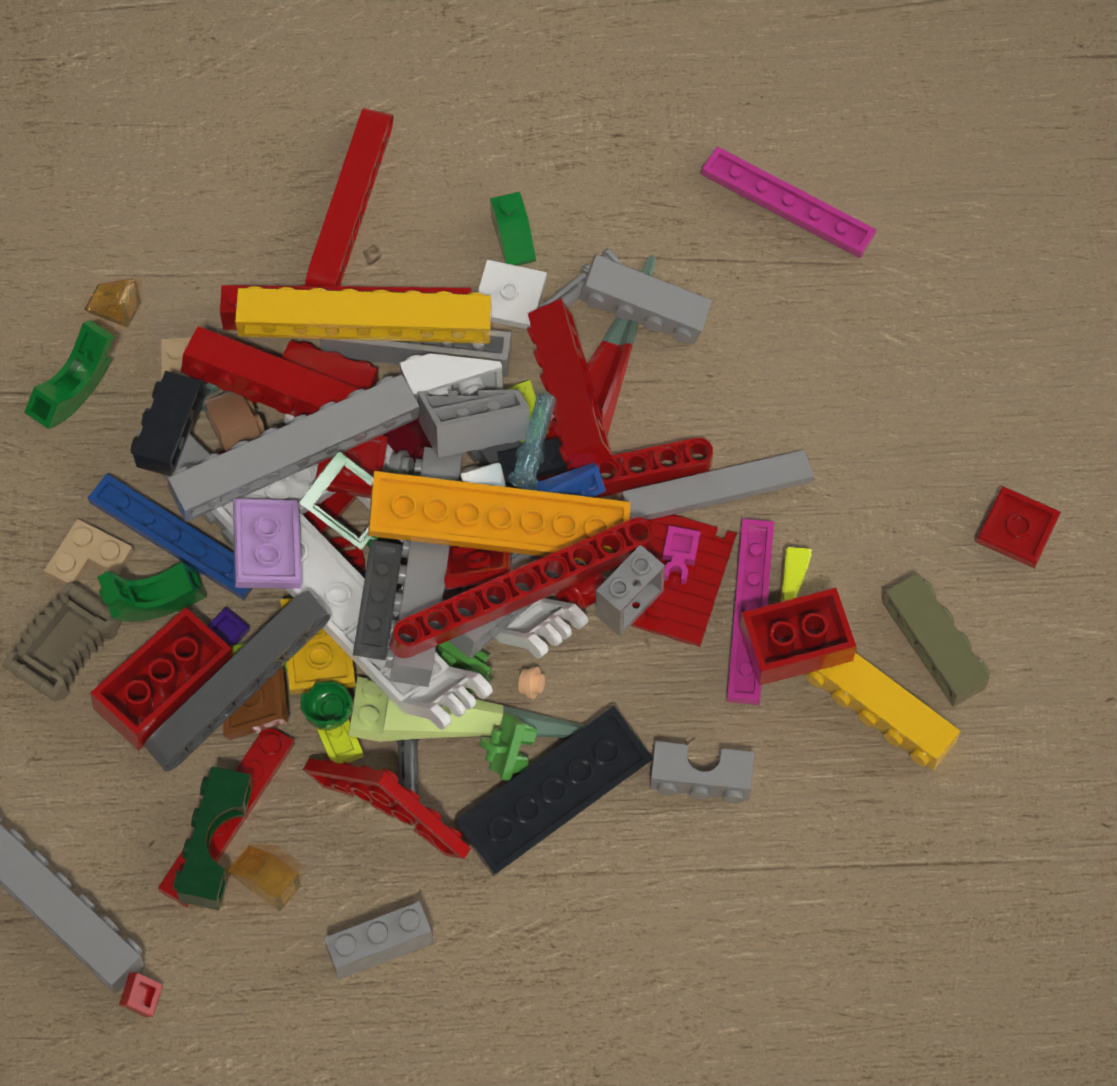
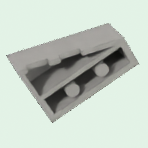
[418,390,530,458]

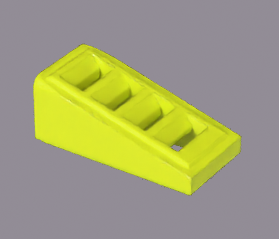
[781,547,812,602]

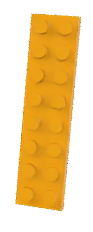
[368,471,630,566]

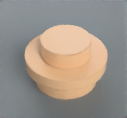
[518,666,545,699]

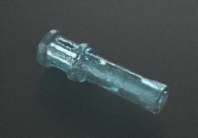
[509,393,557,489]

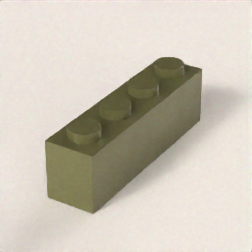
[883,573,990,707]

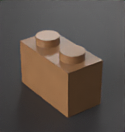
[203,391,265,453]

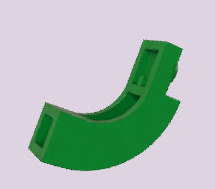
[24,320,114,429]
[97,562,207,622]

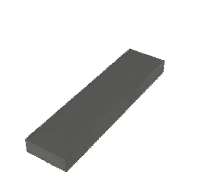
[353,540,403,660]

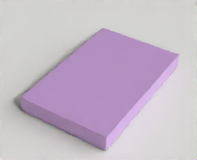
[233,498,302,589]

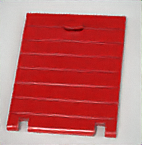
[618,514,737,647]

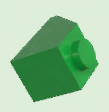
[490,191,536,266]

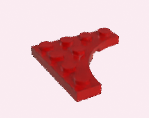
[303,758,471,859]

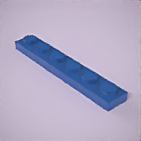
[87,474,253,600]

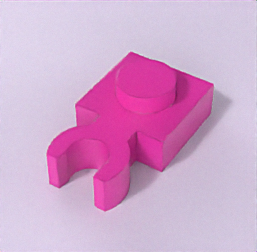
[662,526,700,585]

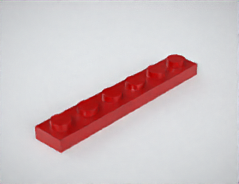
[158,728,295,908]

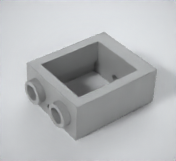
[596,545,665,636]

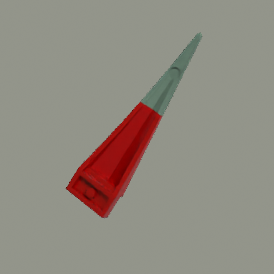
[537,254,656,445]

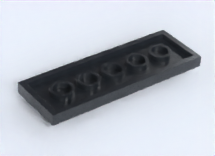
[454,706,653,876]

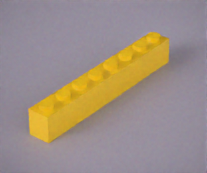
[235,286,492,344]

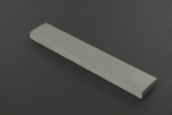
[622,450,814,520]

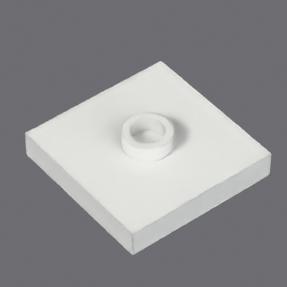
[478,260,547,329]

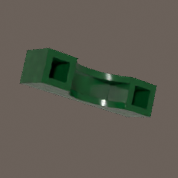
[173,766,253,911]

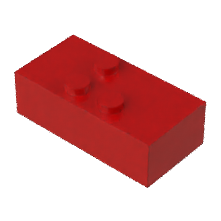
[90,607,232,751]

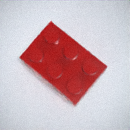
[740,588,857,686]

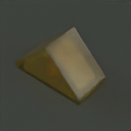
[84,278,141,328]

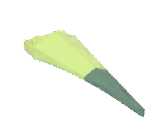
[348,677,586,742]

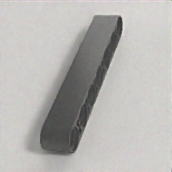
[144,591,331,771]

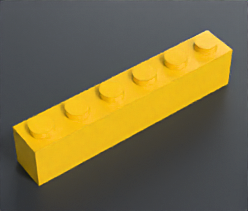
[805,652,961,771]

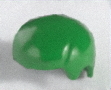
[300,681,353,731]

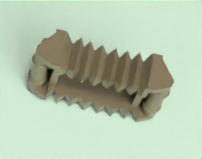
[2,582,121,702]

